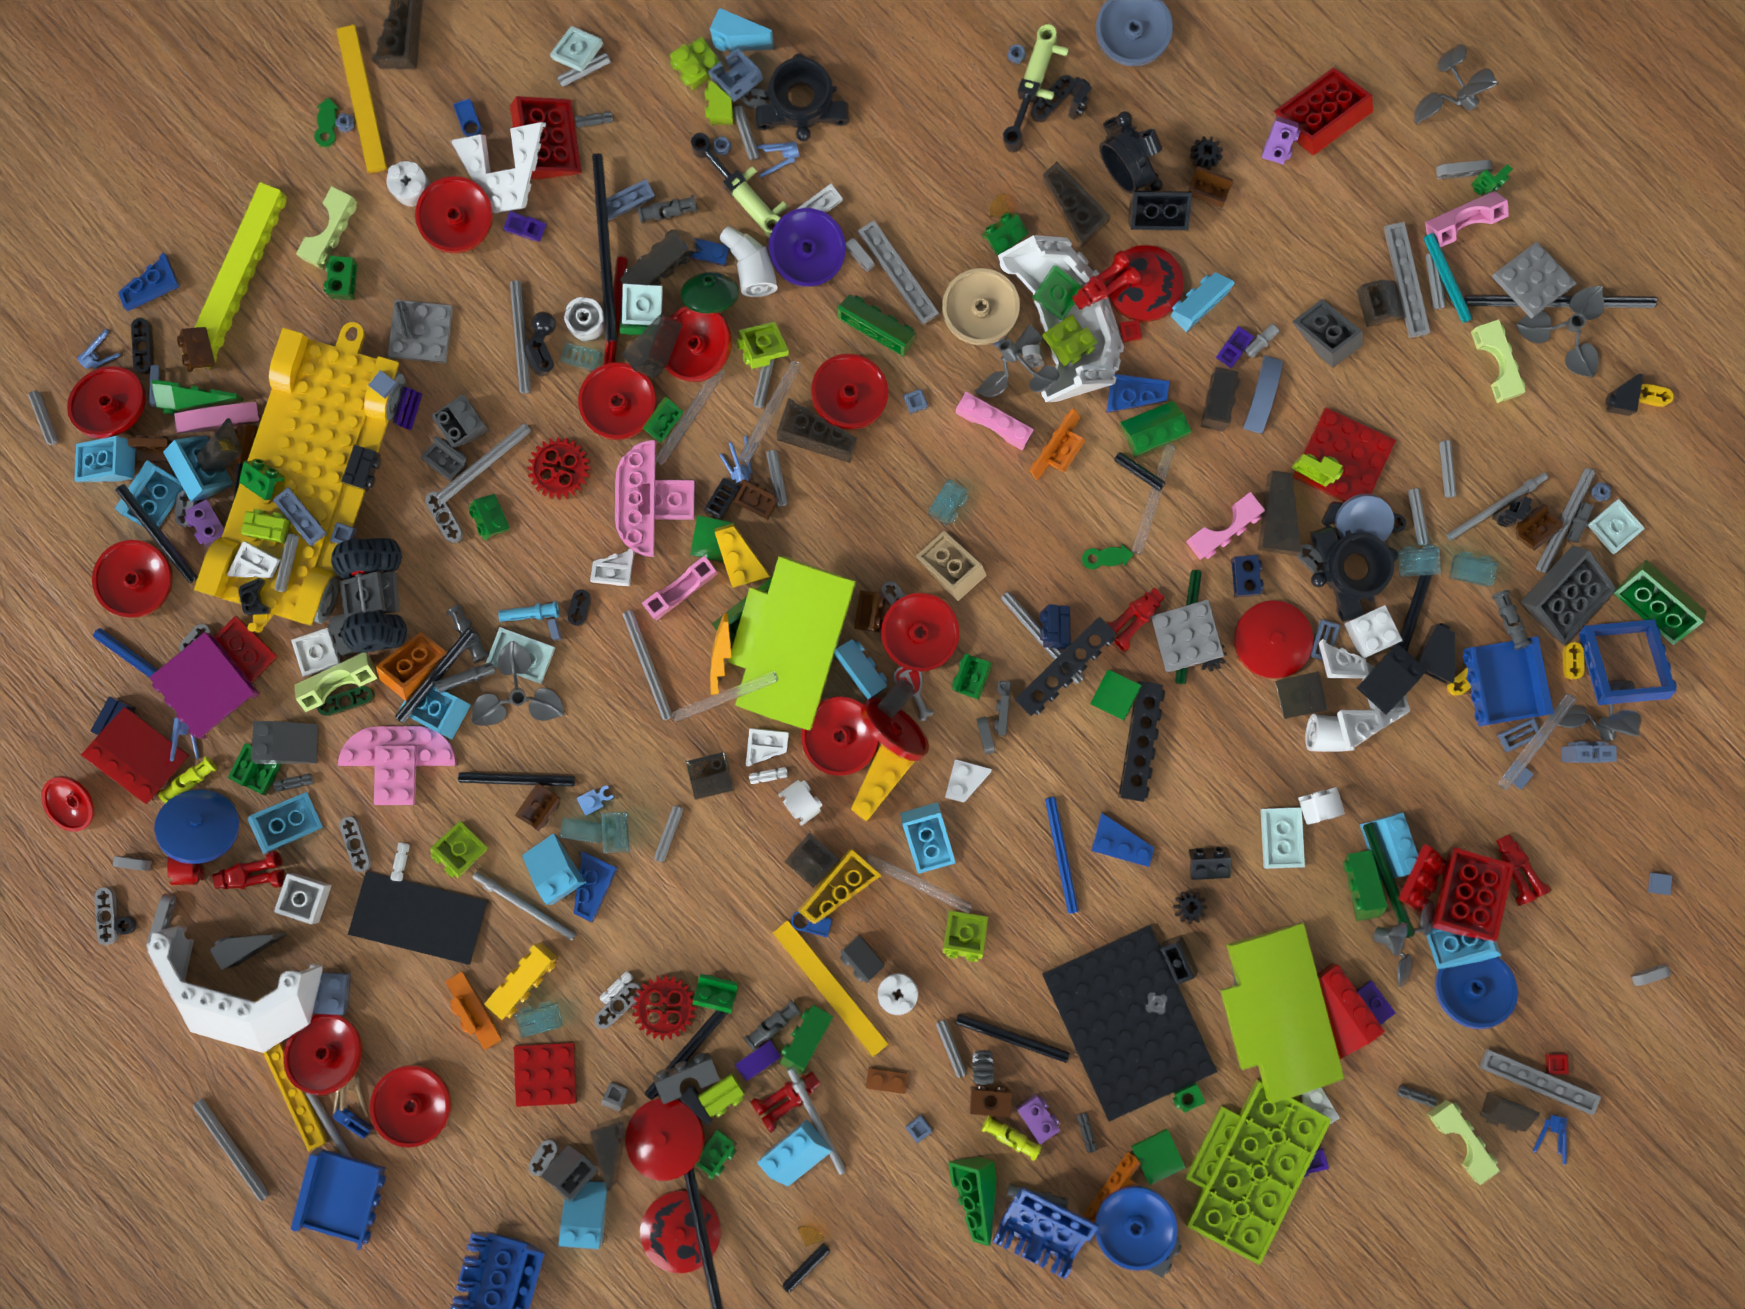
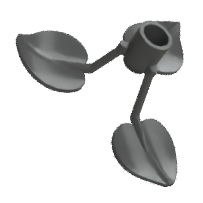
[1414,44,1498,125]
[1517,286,1604,377]
[974,324,1060,397]
[471,641,564,726]
[1551,680,1641,741]
[1374,900,1435,988]

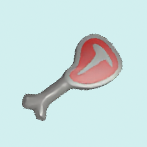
[893,667,934,721]

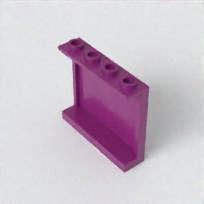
[149,632,260,739]

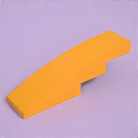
[710,613,731,695]

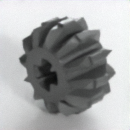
[973,1050,994,1085]

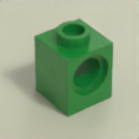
[1172,1083,1206,1113]

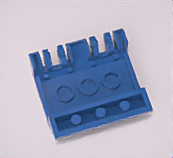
[992,1188,1098,1279]
[450,1232,545,1309]

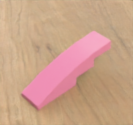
[174,402,259,433]

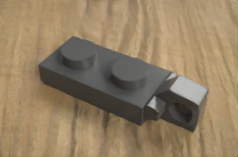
[995,681,1011,736]

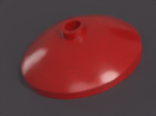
[41,776,95,832]

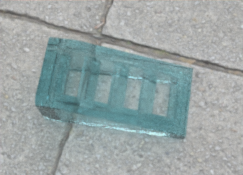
[560,343,603,371]

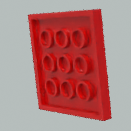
[1292,407,1396,502]

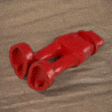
[1072,250,1141,310]
[1105,588,1165,652]
[1496,834,1552,906]
[212,850,285,890]
[750,1071,821,1133]

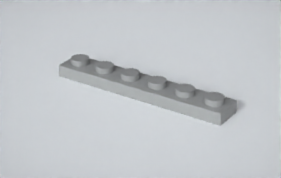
[858,220,939,325]
[1384,222,1430,338]
[1479,1049,1601,1115]

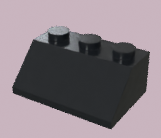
[1128,191,1193,230]

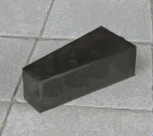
[371,0,423,69]
[1043,161,1110,248]
[620,229,703,286]
[777,398,857,463]
[1258,470,1301,556]

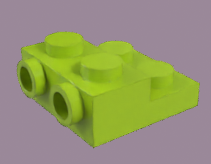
[669,36,723,90]
[1042,315,1098,367]
[736,322,789,369]
[1291,454,1344,486]
[430,821,488,879]
[942,910,988,962]

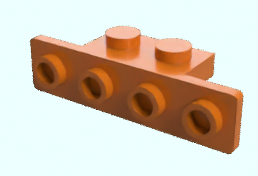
[1030,408,1085,480]
[445,972,502,1050]
[1082,1152,1141,1223]

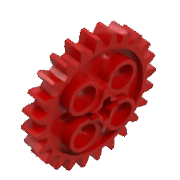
[527,437,591,500]
[631,974,697,1041]

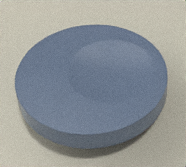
[1335,494,1394,541]

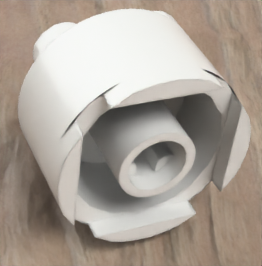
[387,161,430,206]
[564,297,605,341]
[778,780,823,826]
[1298,787,1345,825]
[878,973,918,1015]

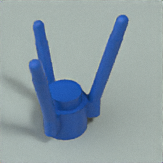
[1533,1115,1567,1165]

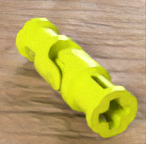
[158,756,217,803]
[981,1116,1042,1161]

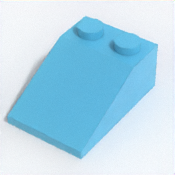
[710,8,774,52]
[74,436,136,482]
[399,686,471,739]
[247,792,323,855]
[900,802,956,874]
[522,833,586,905]
[1427,928,1501,969]
[559,1181,608,1249]

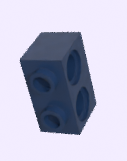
[1231,555,1264,598]

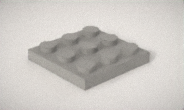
[1492,242,1576,319]
[388,300,454,363]
[1151,600,1224,673]

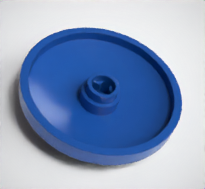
[154,789,239,864]
[1435,957,1518,1029]
[1095,1186,1177,1271]

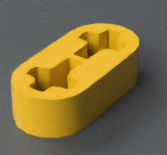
[1639,384,1674,407]
[1562,642,1584,680]
[1447,667,1471,696]

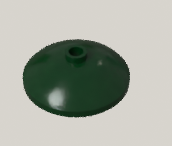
[681,272,739,314]

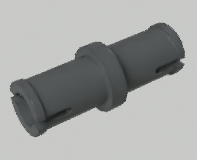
[1566,502,1594,543]

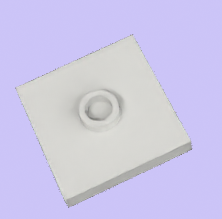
[291,628,341,677]

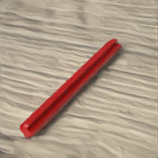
[603,256,628,365]

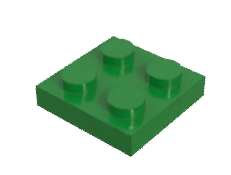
[1032,265,1082,321]

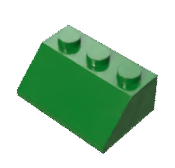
[1120,401,1192,458]

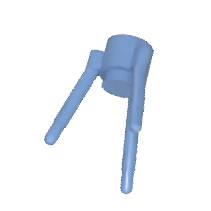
[756,141,799,178]
[77,329,121,369]
[720,436,753,483]
[170,718,200,761]

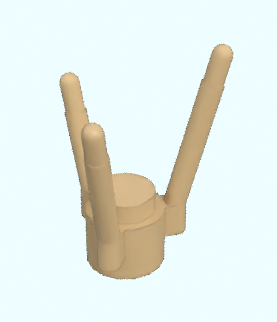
[333,1075,368,1118]

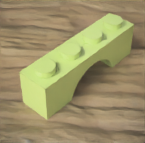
[296,186,357,269]
[1471,320,1526,403]
[294,653,377,712]
[1427,1100,1500,1185]

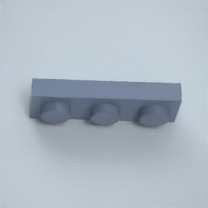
[595,179,656,221]
[273,487,328,546]

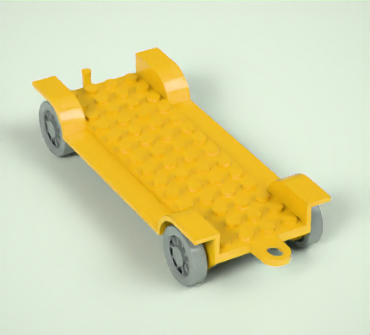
[194,322,406,632]

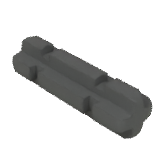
[575,111,613,127]
[394,301,414,339]
[274,773,314,791]
[1397,1085,1438,1108]
[1077,1112,1097,1153]

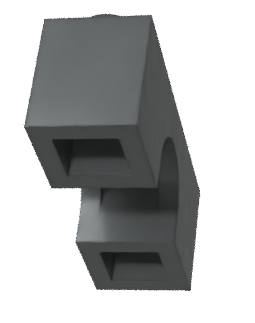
[653,1052,719,1104]

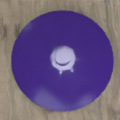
[768,208,846,287]

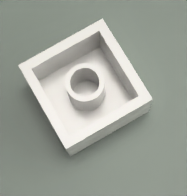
[1344,605,1402,658]
[274,873,332,924]

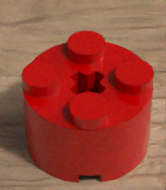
[167,856,205,885]

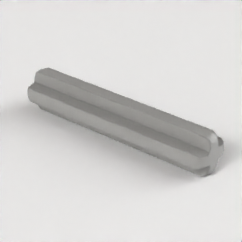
[557,52,610,87]
[733,105,759,161]
[1426,253,1445,309]
[753,359,775,408]
[28,391,59,445]
[1439,440,1457,498]
[766,450,788,507]
[1408,488,1429,546]
[275,534,299,592]
[654,805,683,862]
[936,1019,967,1078]

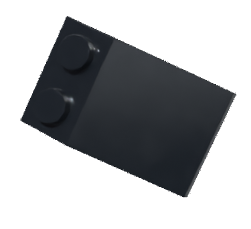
[1356,643,1427,715]

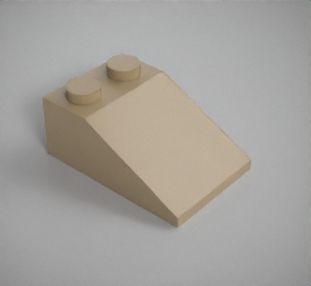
[916,531,987,601]

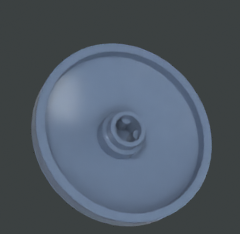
[1096,0,1173,66]

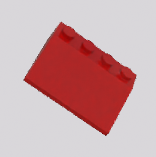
[1274,67,1373,156]
[510,96,582,179]
[81,707,190,805]
[1431,847,1514,942]
[1317,963,1385,1060]

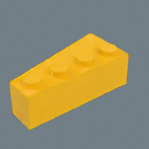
[851,744,915,822]
[797,850,882,924]
[484,942,559,1020]

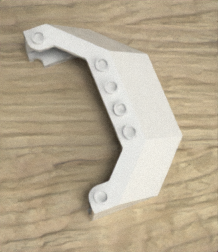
[998,235,1124,402]
[148,925,323,1053]

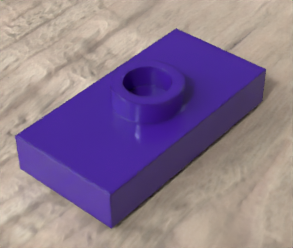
[1356,980,1396,1025]

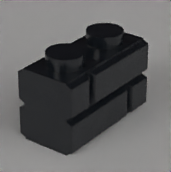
[341,445,382,492]
[1160,935,1198,984]

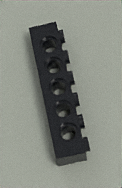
[1015,616,1116,716]
[1118,681,1165,802]

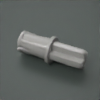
[1245,324,1279,358]

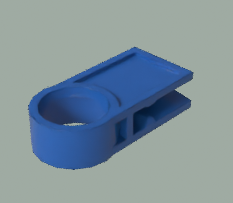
[453,98,482,137]
[791,911,832,937]
[333,1107,374,1139]

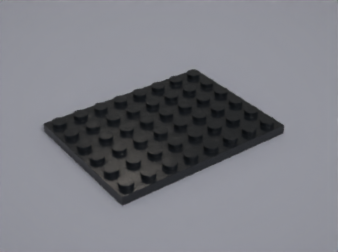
[1041,925,1217,1122]

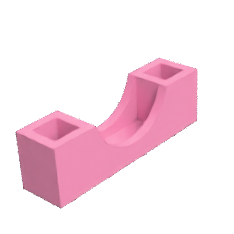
[1425,191,1508,247]
[956,392,1034,451]
[1186,492,1265,560]
[642,555,718,621]

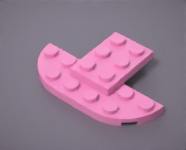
[615,440,695,557]
[338,726,457,805]

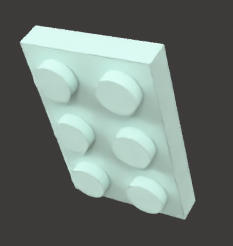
[486,627,555,684]
[1260,808,1305,869]

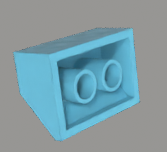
[1171,272,1235,332]
[163,435,233,502]
[114,460,184,527]
[834,639,888,700]
[1359,812,1418,881]
[757,1119,833,1186]

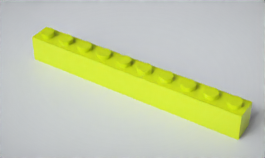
[194,182,287,370]

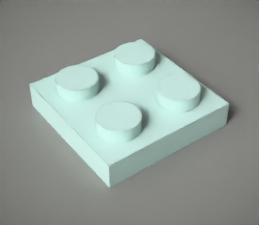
[550,26,603,72]
[622,284,663,326]
[1588,499,1645,554]

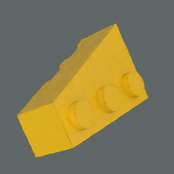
[715,523,770,588]

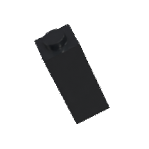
[1416,623,1455,685]

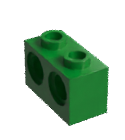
[324,256,358,300]

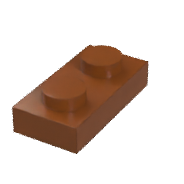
[866,1067,908,1094]

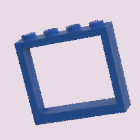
[1578,619,1677,705]

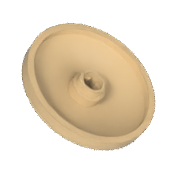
[942,268,1020,345]

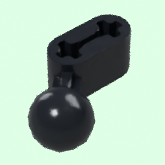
[525,311,556,377]

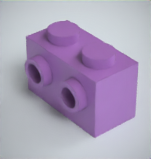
[1262,116,1300,165]
[184,499,224,547]
[1016,1094,1060,1144]

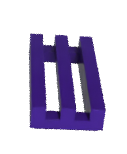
[392,387,422,430]

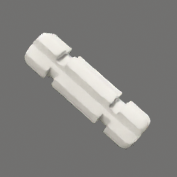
[749,767,788,784]
[390,842,410,881]
[600,971,634,1004]

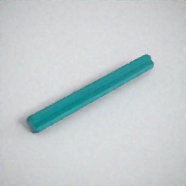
[1423,233,1472,323]

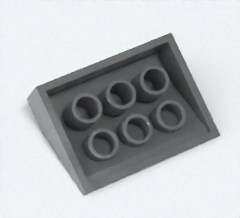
[1521,546,1616,645]

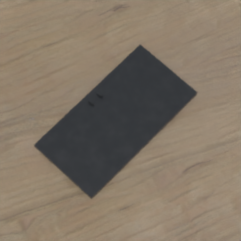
[348,871,488,965]

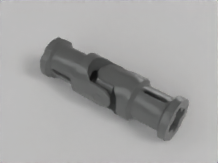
[637,195,697,224]
[1491,590,1532,650]
[446,604,489,664]
[744,999,801,1051]

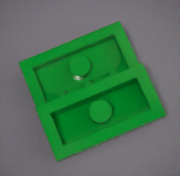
[690,515,736,563]
[1090,669,1142,721]
[228,743,282,796]
[1131,1128,1186,1185]

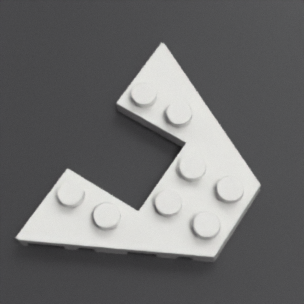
[451,122,546,213]
[1319,639,1410,750]

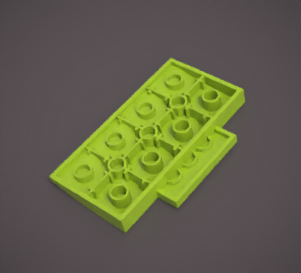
[728,556,856,731]
[1220,923,1344,1103]
[1185,1079,1332,1265]

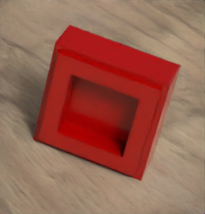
[1119,320,1142,343]
[1545,1053,1569,1075]

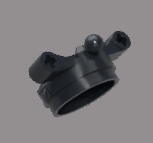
[755,53,849,142]
[1099,111,1163,194]
[1311,526,1398,622]

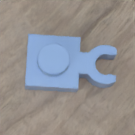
[577,786,615,816]

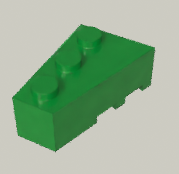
[1343,850,1388,921]
[780,1005,834,1075]

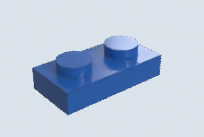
[688,237,730,266]

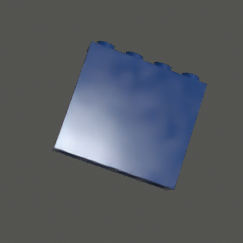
[1463,636,1554,726]
[290,1147,386,1250]

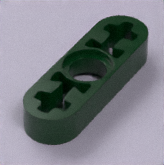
[317,686,375,716]

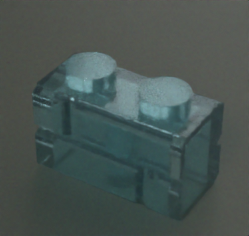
[927,479,969,526]
[1398,545,1441,577]
[1449,552,1498,587]
[601,812,630,854]
[560,818,605,843]
[515,1000,563,1038]

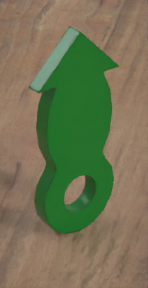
[314,97,339,148]
[1081,544,1134,570]

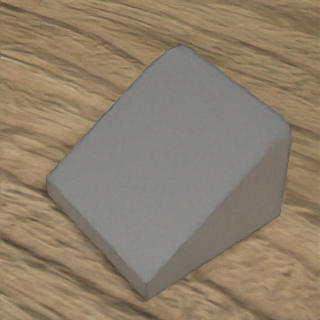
[602,1082,629,1112]

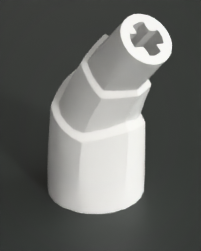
[720,226,777,297]
[1305,709,1371,752]

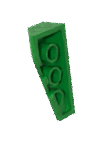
[152,380,244,416]
[948,1157,997,1246]

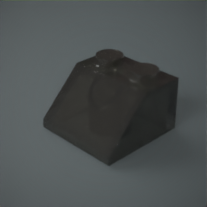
[196,418,242,472]
[1275,671,1328,719]
[1480,1092,1540,1133]

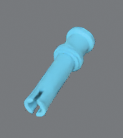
[498,601,560,622]

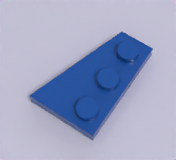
[118,252,180,311]
[1106,374,1169,413]
[1091,813,1154,867]
[574,851,618,922]

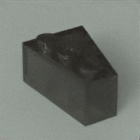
[1200,367,1240,432]

